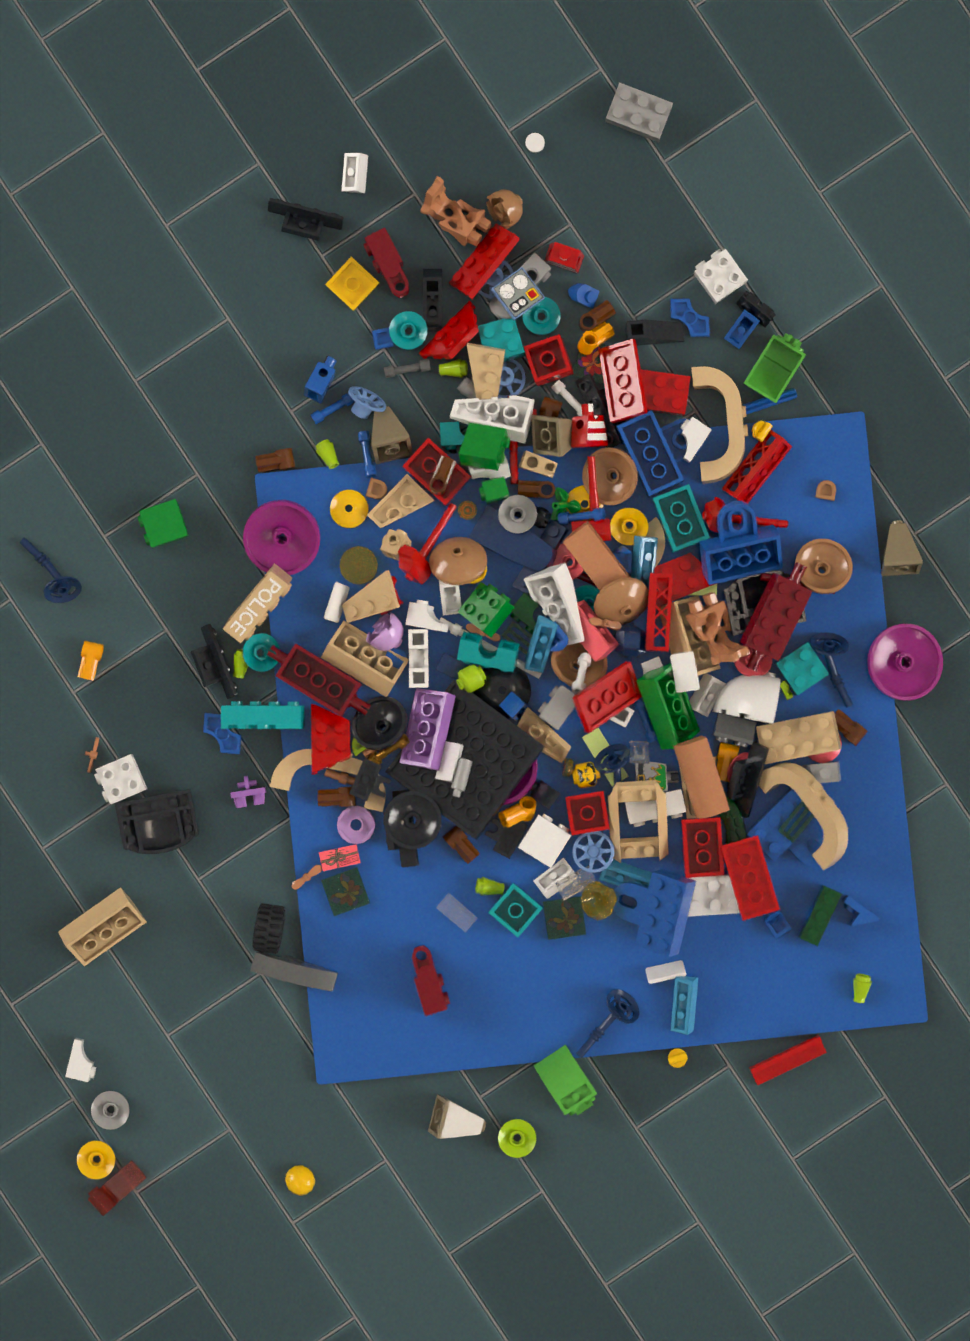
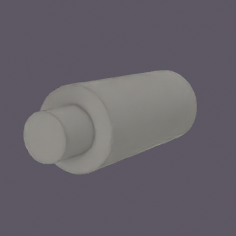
[451,758,473,798]

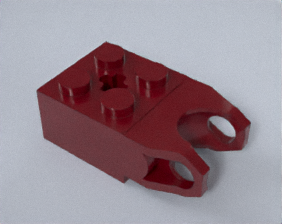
[363,227,409,298]
[412,945,450,1016]

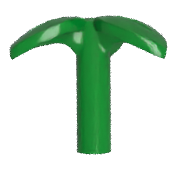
[551,487,581,520]

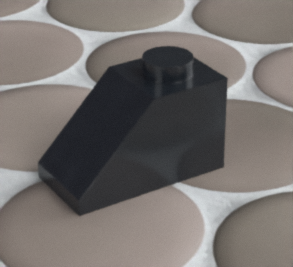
[530,780,560,809]

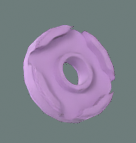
[337,806,375,844]

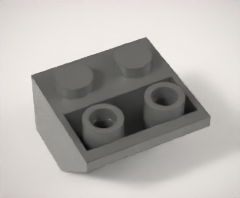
[712,713,756,748]

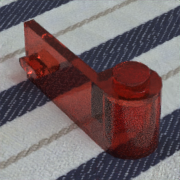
[88,1160,147,1216]

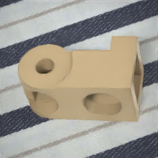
[519,450,558,478]

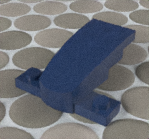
[469,505,569,596]

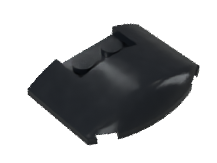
[723,571,807,636]
[115,789,199,854]

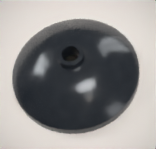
[474,667,531,719]
[352,696,407,750]
[383,791,442,849]

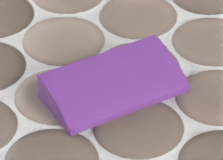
[400,688,456,771]

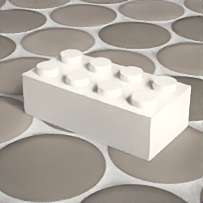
[688,874,740,916]

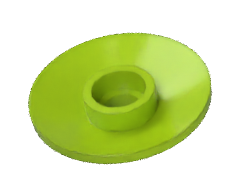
[498,1119,536,1158]

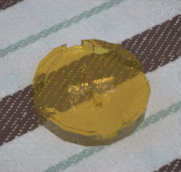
[339,546,378,585]

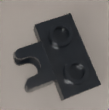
[349,758,392,801]
[485,818,528,859]

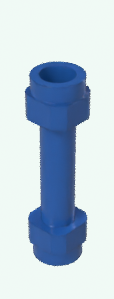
[311,393,355,424]
[358,431,376,478]
[558,508,605,525]
[634,697,657,743]

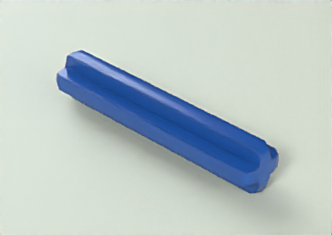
[742,388,797,414]

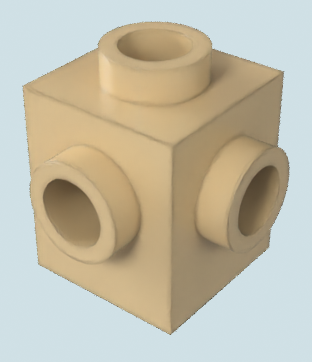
[380,529,411,561]

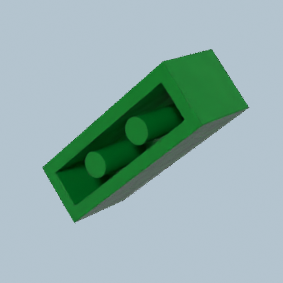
[479,476,509,504]

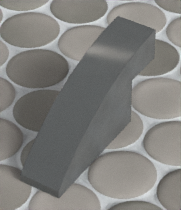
[250,952,338,991]

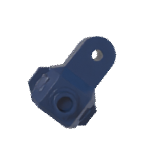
[613,622,646,661]

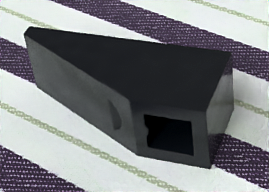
[625,320,685,346]

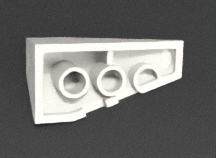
[450,395,534,443]
[524,563,584,645]

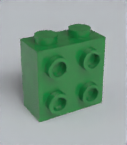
[459,423,510,471]
[137,499,189,548]
[458,582,515,638]

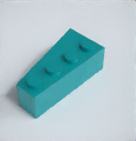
[221,701,305,729]

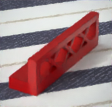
[722,430,792,503]
[645,573,673,652]
[749,1035,827,1086]

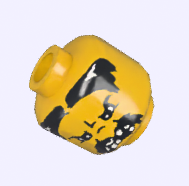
[572,762,600,788]

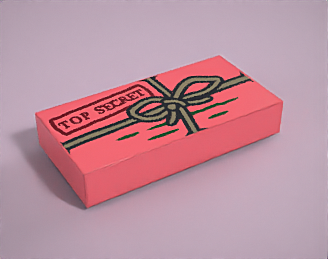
[319,844,361,871]

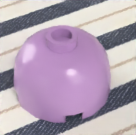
[366,612,404,651]

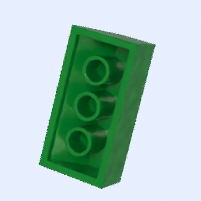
[637,663,700,750]

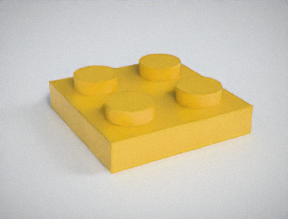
[325,257,379,311]

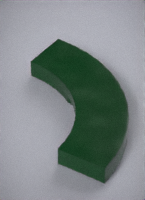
[718,792,746,845]

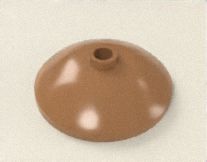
[582,447,638,505]
[429,537,487,585]
[795,539,853,594]
[594,578,649,625]
[551,643,608,689]

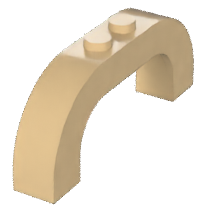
[692,366,748,484]
[270,749,386,812]
[759,762,848,870]

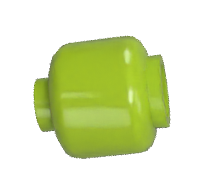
[456,664,486,693]

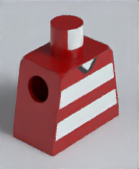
[544,242,584,274]
[571,404,608,448]

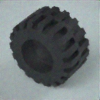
[252,903,286,954]

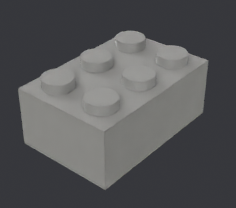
[605,82,673,142]
[538,685,575,730]

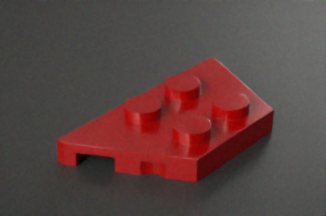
[418,301,479,359]
[654,553,718,607]
[311,704,350,775]

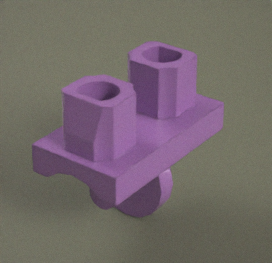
[231,776,267,808]

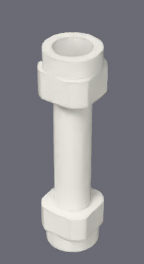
[551,380,582,416]
[572,653,591,695]

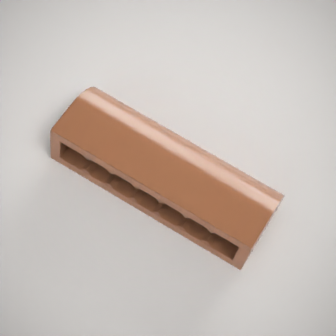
[563,521,632,591]
[673,736,730,818]

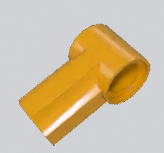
[577,322,615,355]
[77,640,104,681]
[716,742,740,782]
[498,796,537,828]

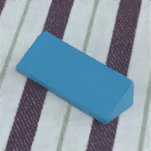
[631,536,658,590]
[524,615,558,673]
[599,857,652,887]
[671,976,698,1035]

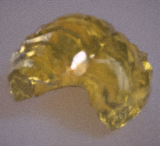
[581,881,617,921]

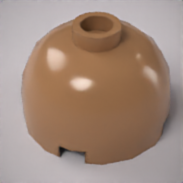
[486,189,523,229]

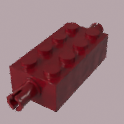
[740,562,813,672]
[267,643,371,717]

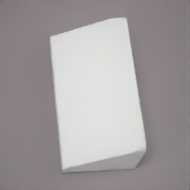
[342,153,368,193]
[324,582,350,623]
[670,651,700,693]
[689,673,726,717]
[435,741,464,783]
[533,858,577,899]
[645,960,686,984]

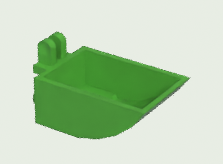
[743,333,806,403]
[534,1044,597,1116]

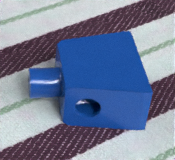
[304,356,337,404]

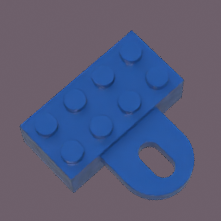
[616,410,704,498]
[699,501,783,585]
[746,788,824,867]
[611,869,696,957]

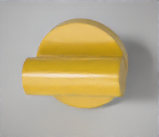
[752,420,773,442]
[668,1048,688,1068]

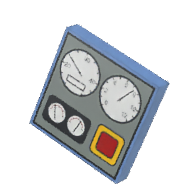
[491,267,545,320]

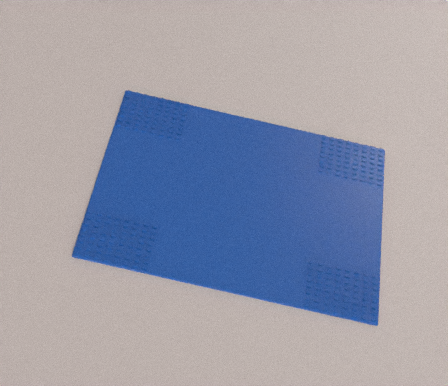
[255,412,928,1085]

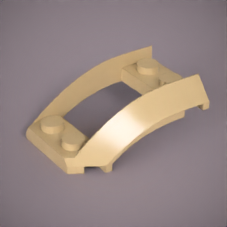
[608,780,669,863]

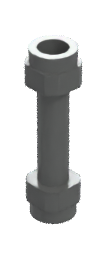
[384,359,431,378]

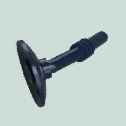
[19,537,82,603]
[810,633,853,708]
[594,744,630,820]
[576,989,639,1058]

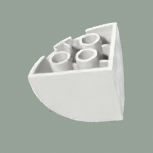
[712,672,780,724]

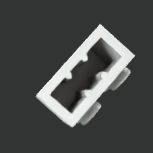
[693,249,748,304]
[94,754,147,805]
[518,814,571,868]

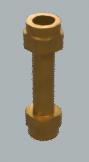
[367,734,410,764]

